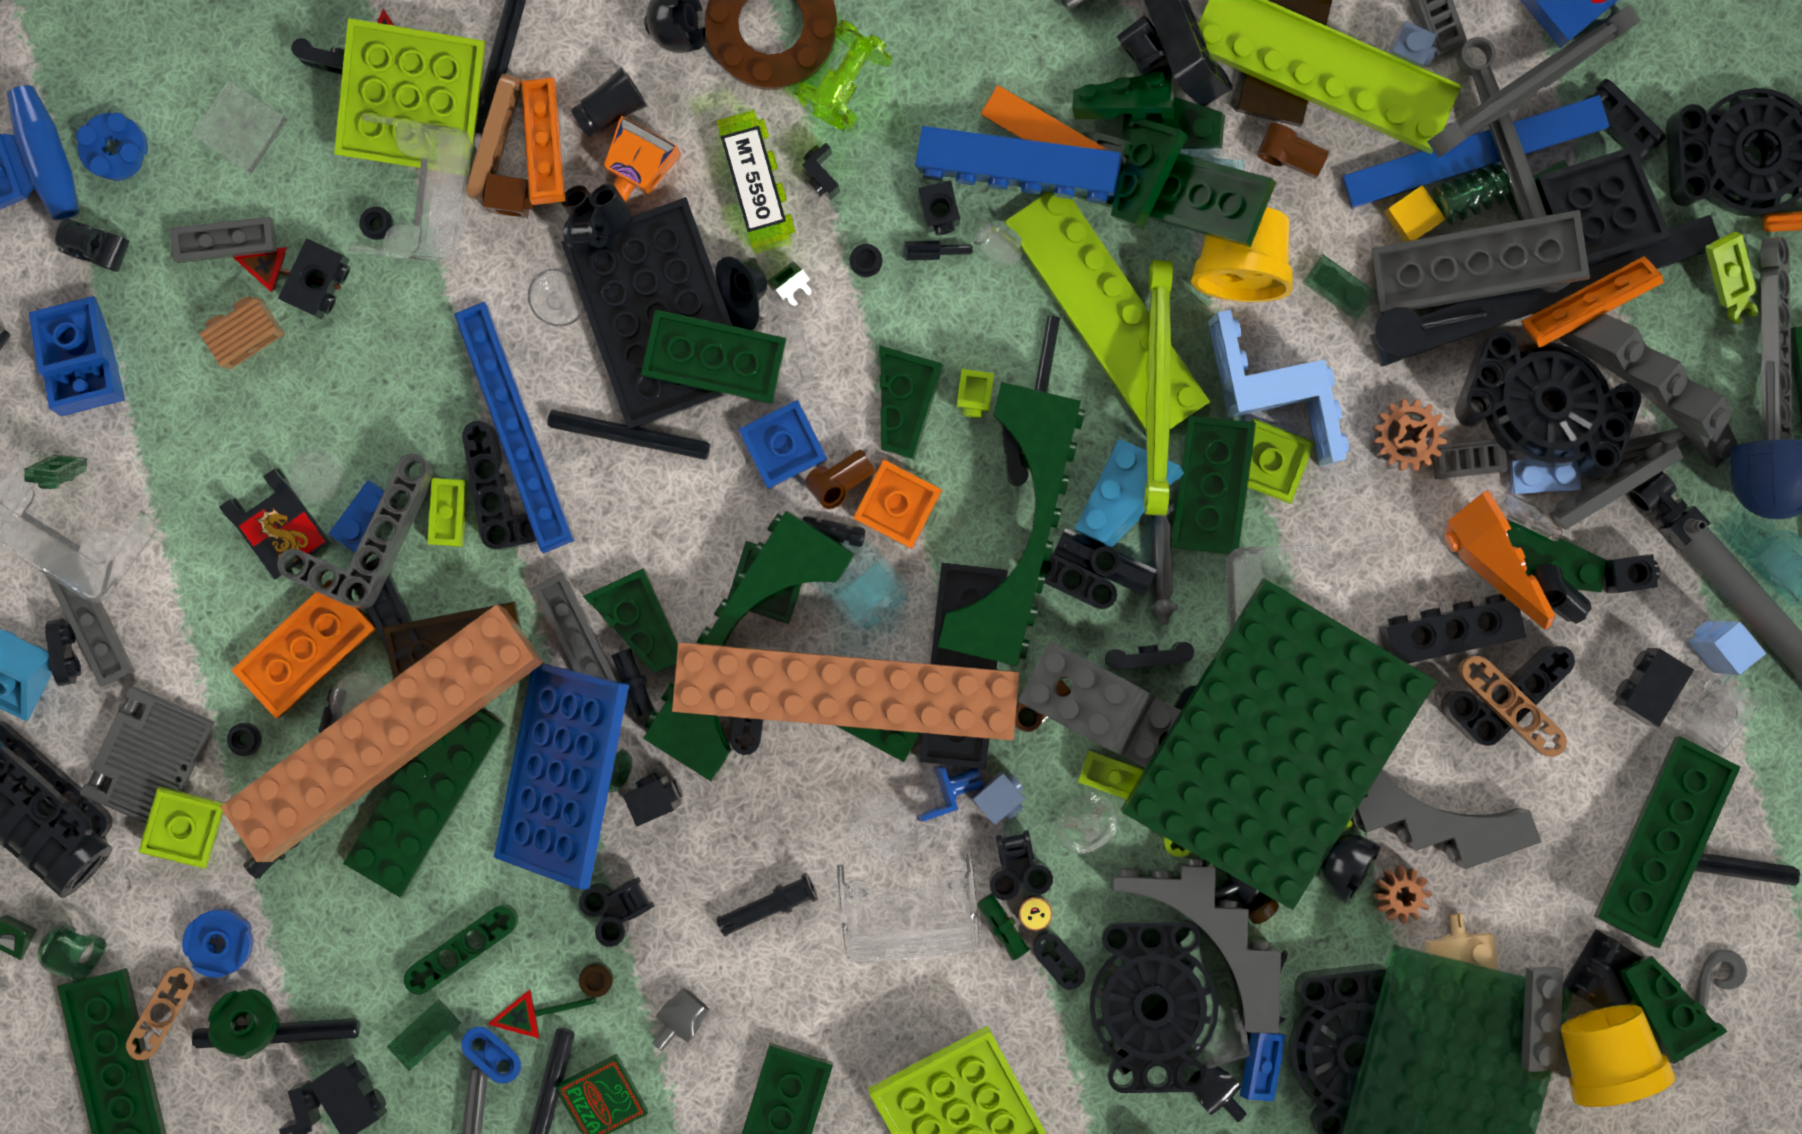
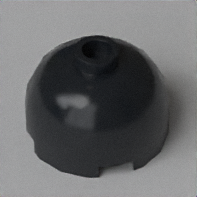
[644,0,705,53]
[1319,834,1382,903]

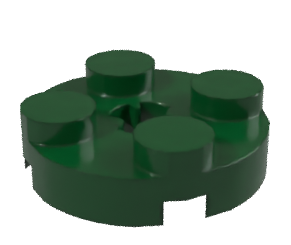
[208,989,280,1060]

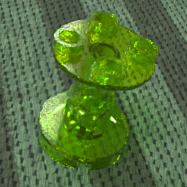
[794,20,892,132]

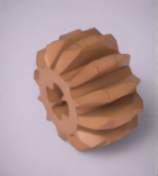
[1372,865,1432,924]

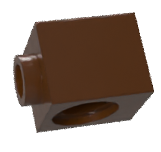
[483,173,535,218]

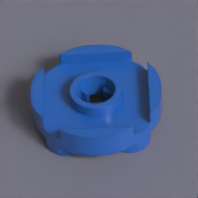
[76,113,148,181]
[182,908,253,978]

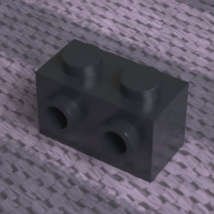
[1613,648,1694,727]
[623,771,683,827]
[309,1054,387,1134]

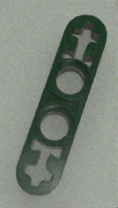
[404,904,519,994]

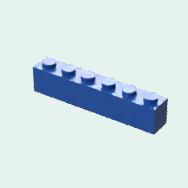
[915,126,1123,203]

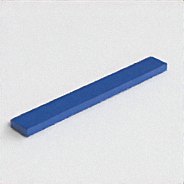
[1342,95,1610,209]
[454,301,575,554]

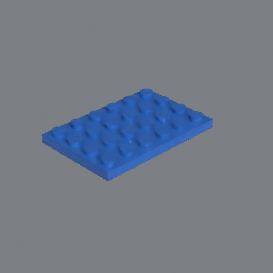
[494,663,629,889]

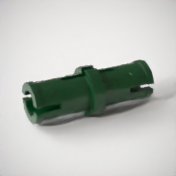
[976,893,1030,961]

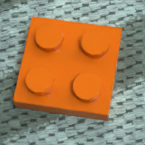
[853,459,942,549]

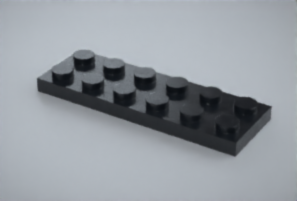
[919,563,1008,769]

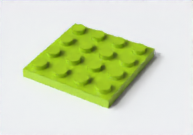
[334,18,486,176]
[868,1025,1047,1134]

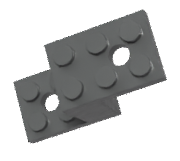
[1018,641,1181,768]

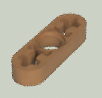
[126,966,194,1060]

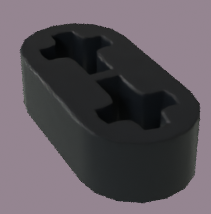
[730,717,764,755]
[1033,931,1085,990]

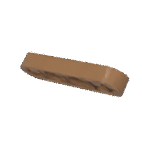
[467,73,522,201]
[1458,656,1567,757]

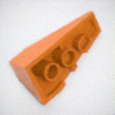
[1444,490,1555,630]

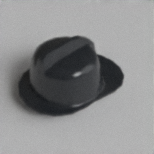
[715,256,767,330]

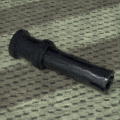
[716,873,818,937]

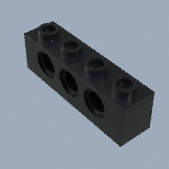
[1379,594,1527,664]

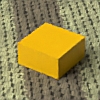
[1384,185,1446,242]

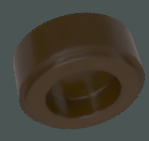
[1245,894,1279,924]
[579,962,614,998]

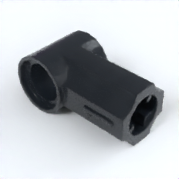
[1531,564,1592,624]

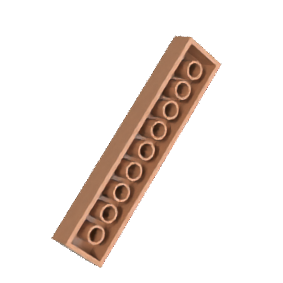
[220,604,544,862]
[672,642,1019,740]

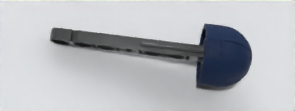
[1730,237,1802,519]

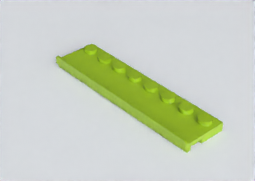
[1198,0,1462,154]
[1004,191,1210,432]

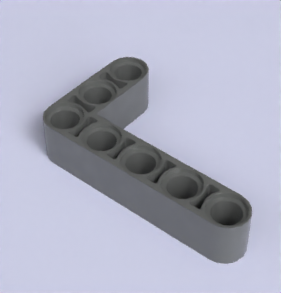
[277,453,435,609]

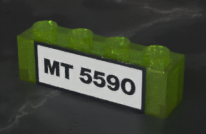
[716,110,796,254]

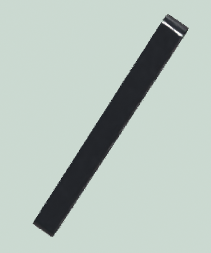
[1370,215,1720,367]

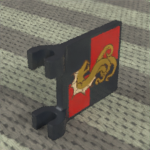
[219,468,330,580]

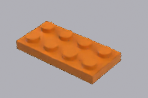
[231,579,376,719]

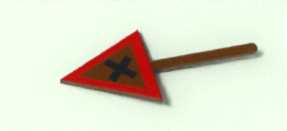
[233,247,341,293]

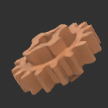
[1372,399,1447,471]

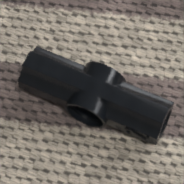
[1053,528,1157,596]

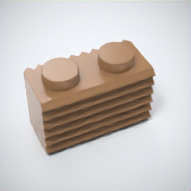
[199,296,285,370]

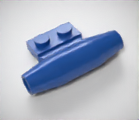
[0,85,79,220]

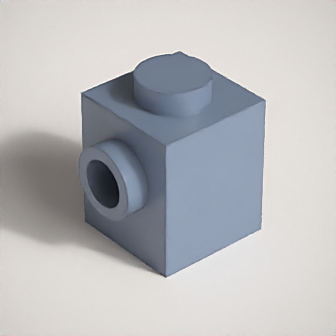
[1388,21,1437,67]
[972,771,1025,825]

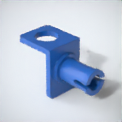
[916,766,984,822]

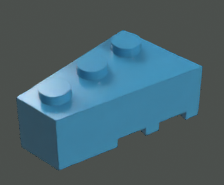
[1075,439,1184,547]

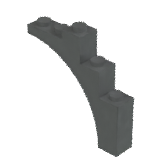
[1559,314,1738,469]
[1350,770,1541,869]
[1110,858,1281,1033]

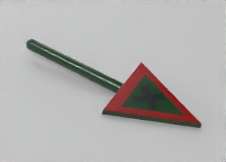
[487,989,596,1039]

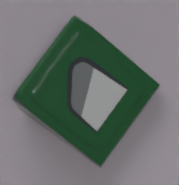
[0,915,37,960]

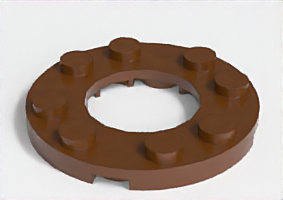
[705,0,837,90]

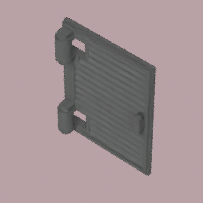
[80,685,215,824]

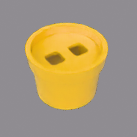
[1191,207,1293,302]
[1560,1005,1676,1107]

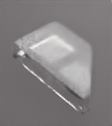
[1500,491,1563,541]

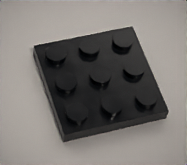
[1535,146,1671,266]

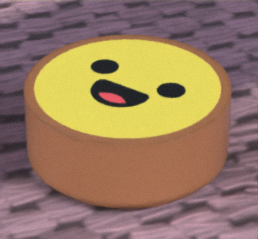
[1018,896,1052,931]

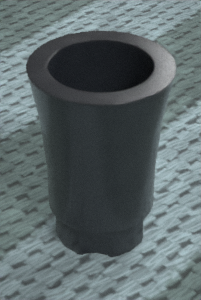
[571,66,648,137]

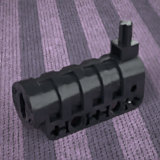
[0,721,113,898]

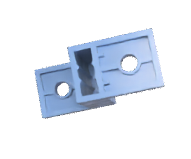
[1208,310,1349,467]

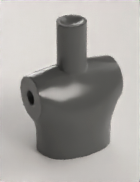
[652,988,710,1051]

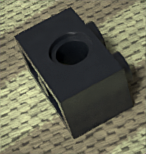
[278,238,350,319]

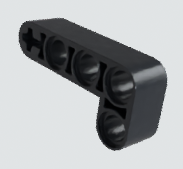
[1144,0,1233,107]
[462,421,538,550]
[1441,645,1575,746]

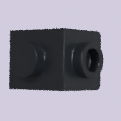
[802,143,840,200]
[279,1080,321,1134]

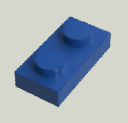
[328,480,397,553]
[1240,1032,1286,1101]

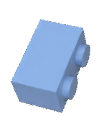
[1688,620,1766,675]

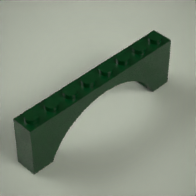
[938,382,1085,666]
[643,511,856,781]

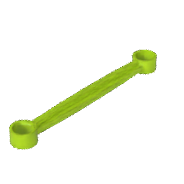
[1144,259,1173,516]

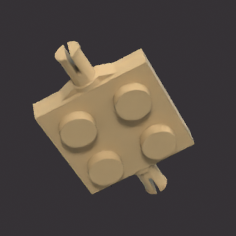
[1425,912,1502,1029]

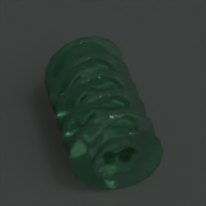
[1433,162,1511,225]

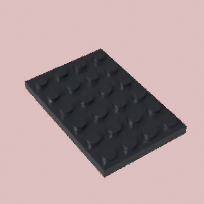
[561,197,733,429]

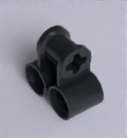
[1117,15,1171,75]
[561,184,631,249]
[55,219,130,272]
[989,830,1053,901]
[579,876,655,947]

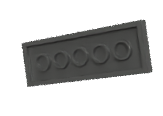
[1372,210,1590,315]

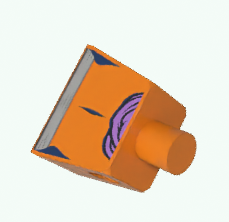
[604,116,681,202]

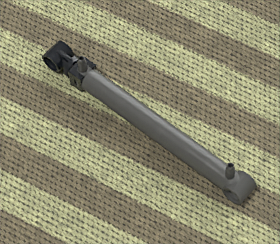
[1627,471,1802,683]

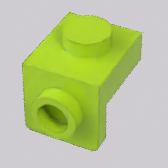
[956,368,994,418]

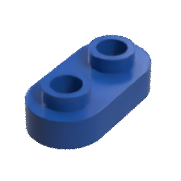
[461,1027,521,1084]

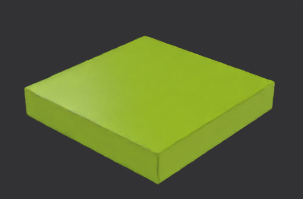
[1248,418,1315,504]
[138,786,224,869]

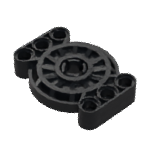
[1666,88,1802,217]
[1455,330,1642,480]
[1089,921,1219,1093]
[1289,963,1419,1134]

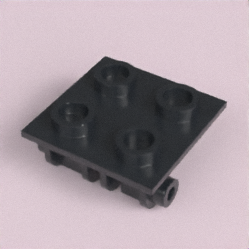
[1563,929,1642,1009]

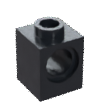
[918,180,960,236]
[1604,554,1660,593]

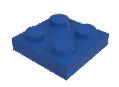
[738,400,828,489]

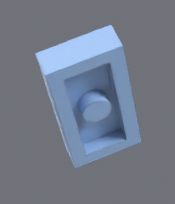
[1509,460,1581,495]

